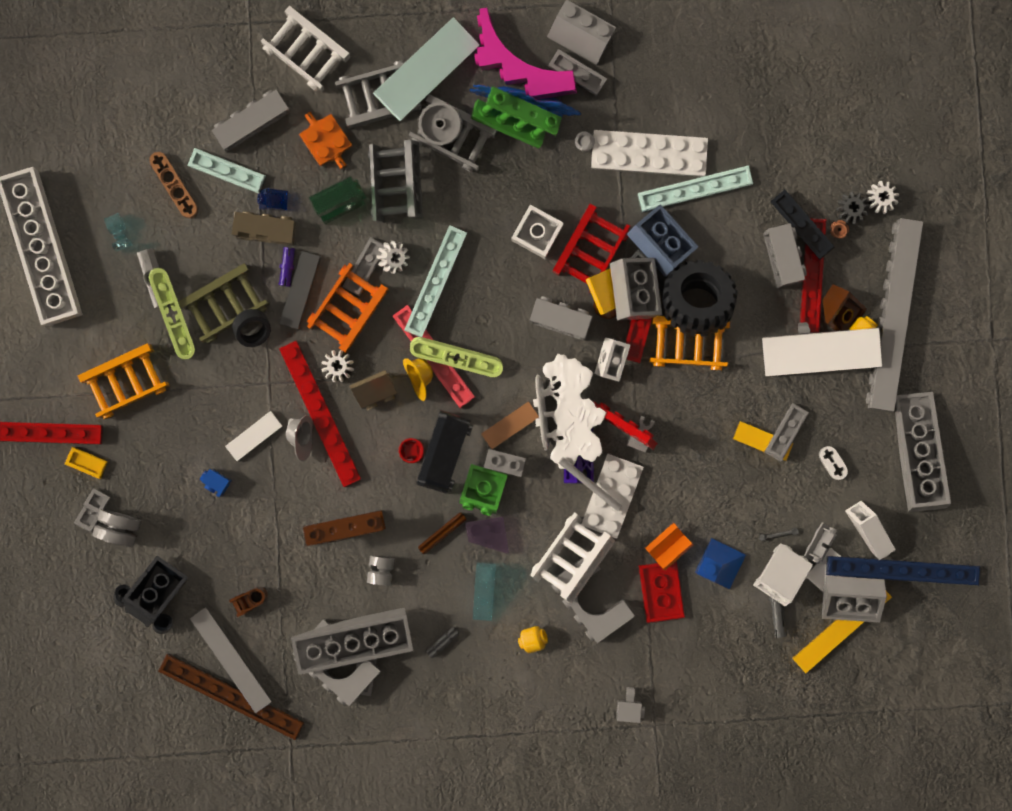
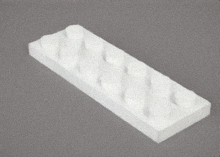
[591,130,708,177]

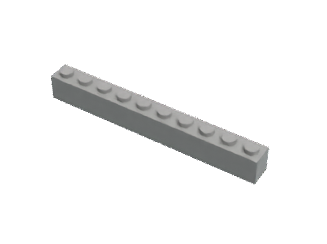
[866,218,923,412]

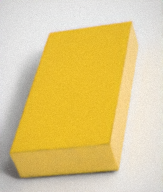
[65,447,108,479]

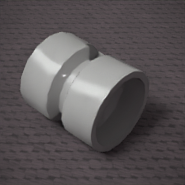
[366,555,395,586]

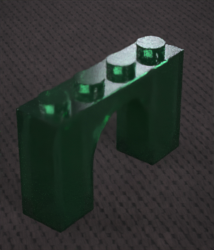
[309,176,366,224]

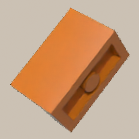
[645,523,693,570]

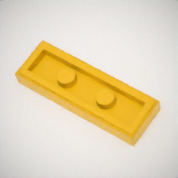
[733,421,794,461]

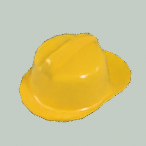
[403,358,433,401]

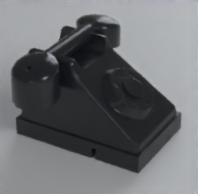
[113,556,188,634]

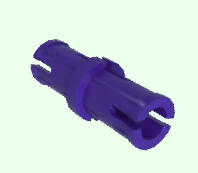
[278,247,296,287]

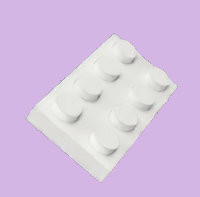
[581,454,644,539]

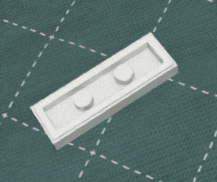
[225,411,283,461]

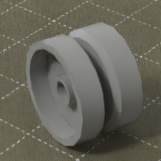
[418,102,463,145]
[92,509,141,547]

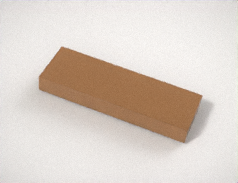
[481,401,539,449]

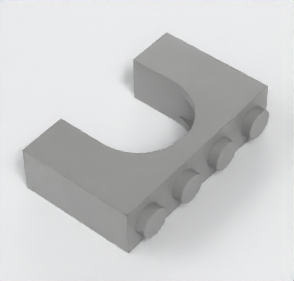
[551,558,635,643]
[293,619,382,706]

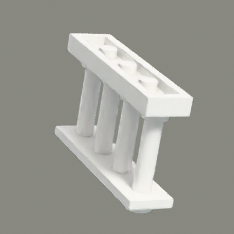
[261,6,350,92]
[530,512,616,604]

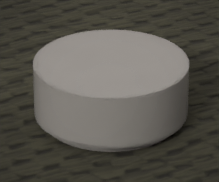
[575,131,595,152]

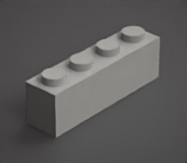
[212,90,290,153]

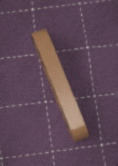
[150,152,198,218]

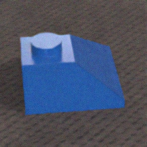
[695,538,746,589]

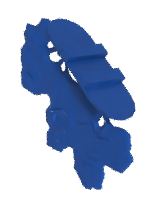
[470,85,581,119]

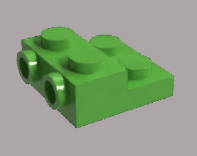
[459,464,508,516]

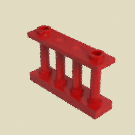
[552,204,630,294]

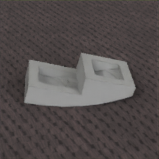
[74,488,110,533]

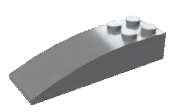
[895,392,951,512]
[291,608,413,675]

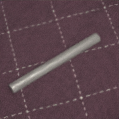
[558,457,622,511]

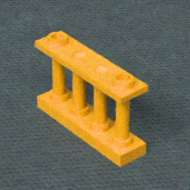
[649,316,730,371]
[77,343,170,420]

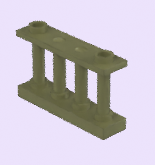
[178,263,270,343]

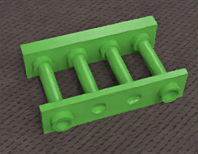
[470,87,562,149]

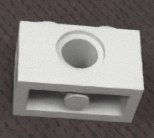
[594,337,630,382]

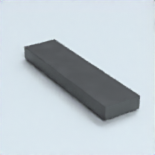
[279,251,321,330]

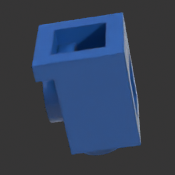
[200,469,232,497]

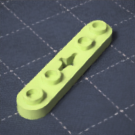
[148,268,195,359]
[410,337,503,377]

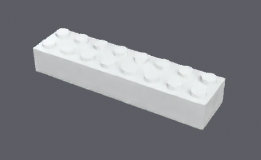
[0,167,83,327]

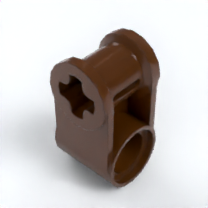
[229,587,268,617]

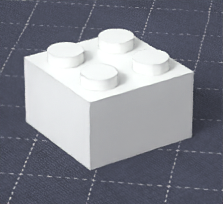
[511,205,564,259]

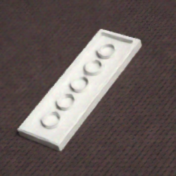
[762,328,882,376]

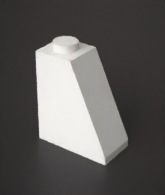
[845,501,895,560]

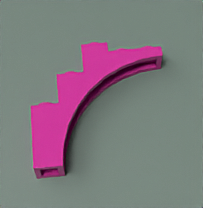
[475,8,577,100]

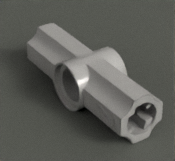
[137,248,159,308]

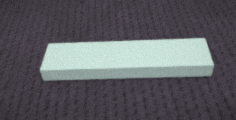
[188,148,266,194]

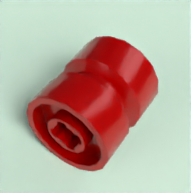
[399,438,425,463]

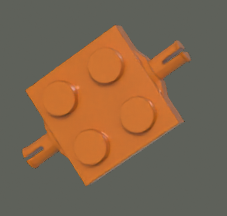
[299,111,352,170]

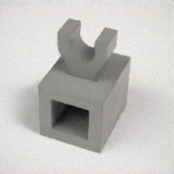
[626,416,655,453]
[616,687,645,723]

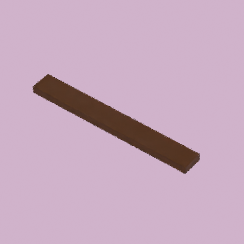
[158,654,305,740]

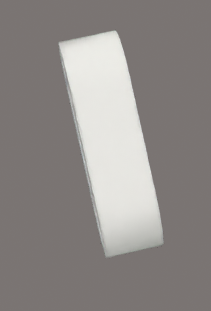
[819,446,848,480]

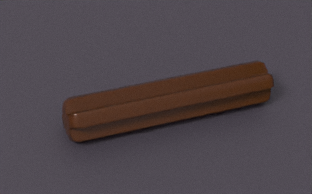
[418,512,466,554]

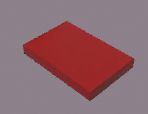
[638,560,685,623]

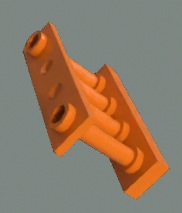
[307,263,389,353]

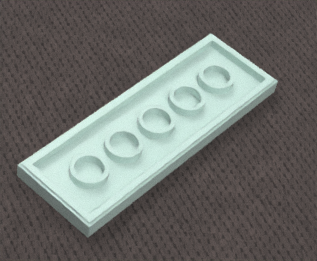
[373,17,479,121]

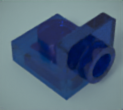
[257,188,288,211]

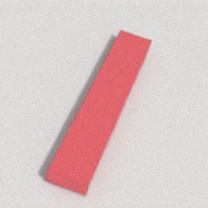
[393,305,475,408]

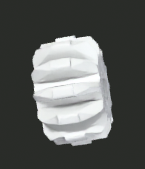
[866,181,899,214]
[376,241,410,274]
[322,350,354,382]

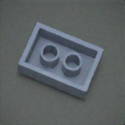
[627,204,698,277]

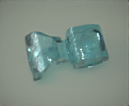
[104,213,133,252]

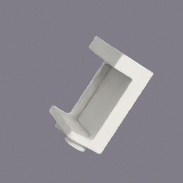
[753,544,813,606]

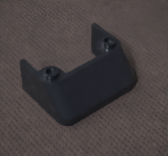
[416,410,473,494]

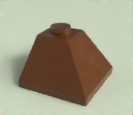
[823,284,867,331]

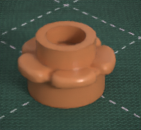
[830,220,849,239]

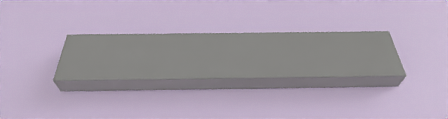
[190,607,272,713]

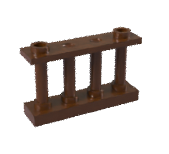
[303,510,386,546]

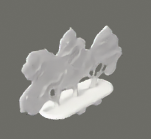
[533,354,607,469]

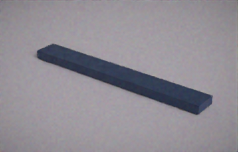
[826,556,980,586]

